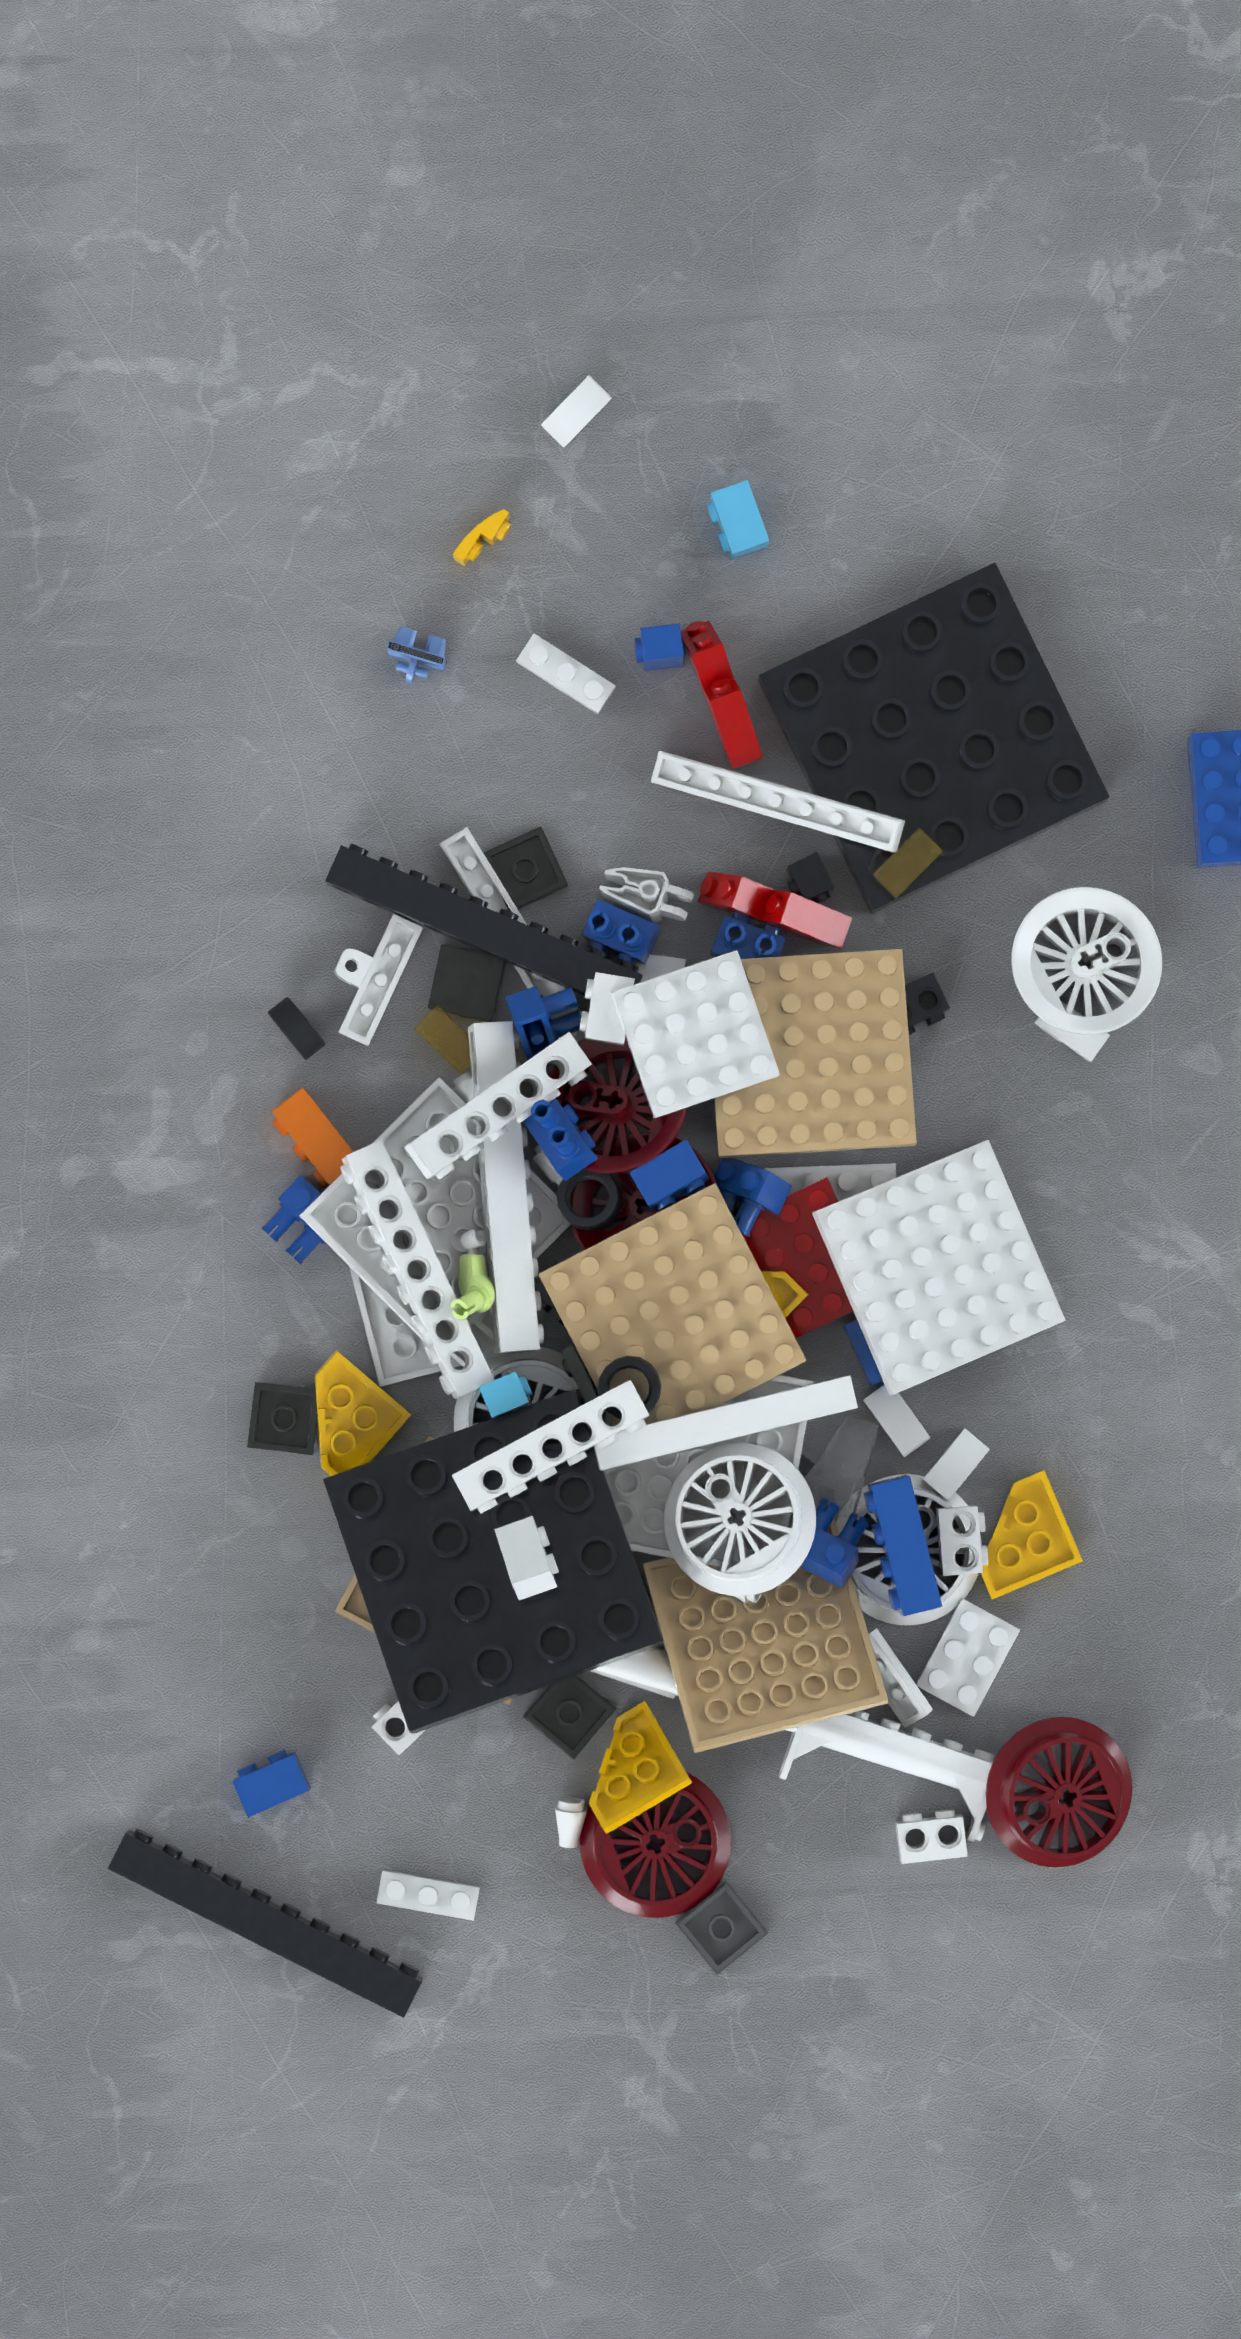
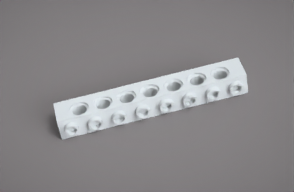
[340,1139,495,1399]

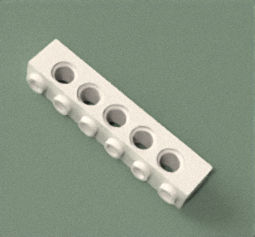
[404,1032,592,1180]
[452,1380,650,1514]

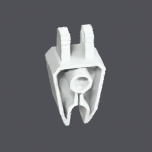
[599,867,694,923]

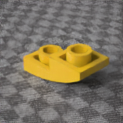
[453,509,512,567]

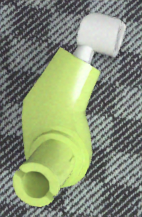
[451,1229,495,1320]

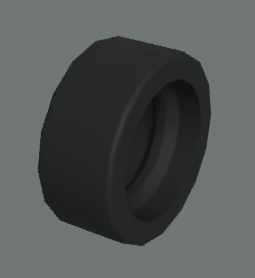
[268,997,325,1060]
[557,1169,622,1232]
[597,1356,662,1419]

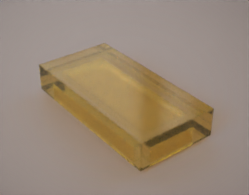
[873,828,943,898]
[414,1004,471,1074]

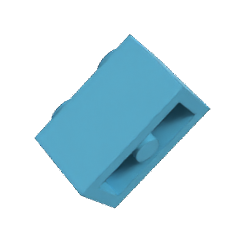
[706,480,769,560]
[479,1371,532,1418]

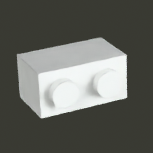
[579,972,635,1046]
[494,1516,559,1600]

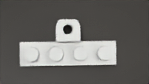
[334,914,423,1046]

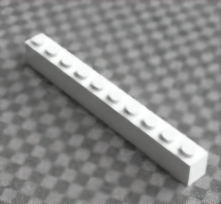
[468,1021,544,1355]

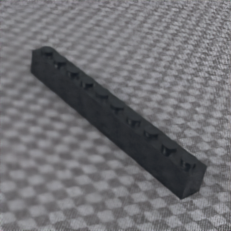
[325,844,643,996]
[108,1829,423,2018]

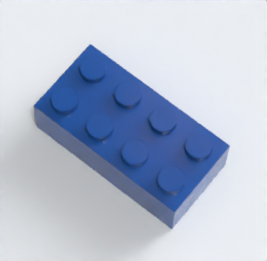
[1187,730,1241,868]
[863,1475,943,1616]

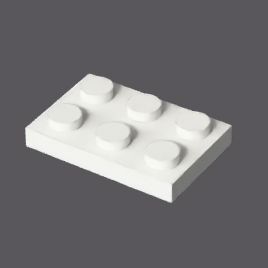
[916,1598,1020,1717]

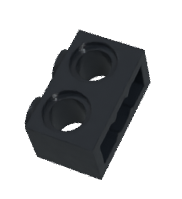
[905,972,950,1035]

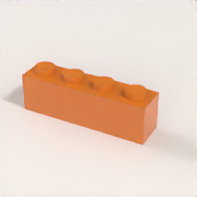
[272,1087,354,1188]

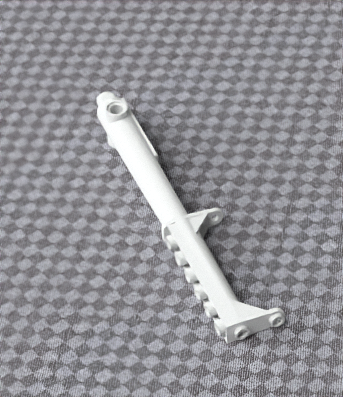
[591,1647,995,1842]

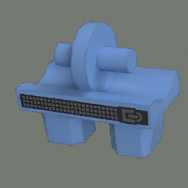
[386,626,447,684]

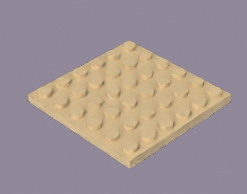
[714,949,917,1158]
[538,1183,807,1425]
[643,1519,888,1753]

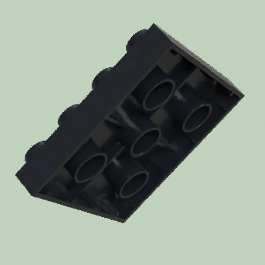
[758,563,1110,914]
[323,1389,665,1734]

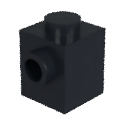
[787,852,835,904]

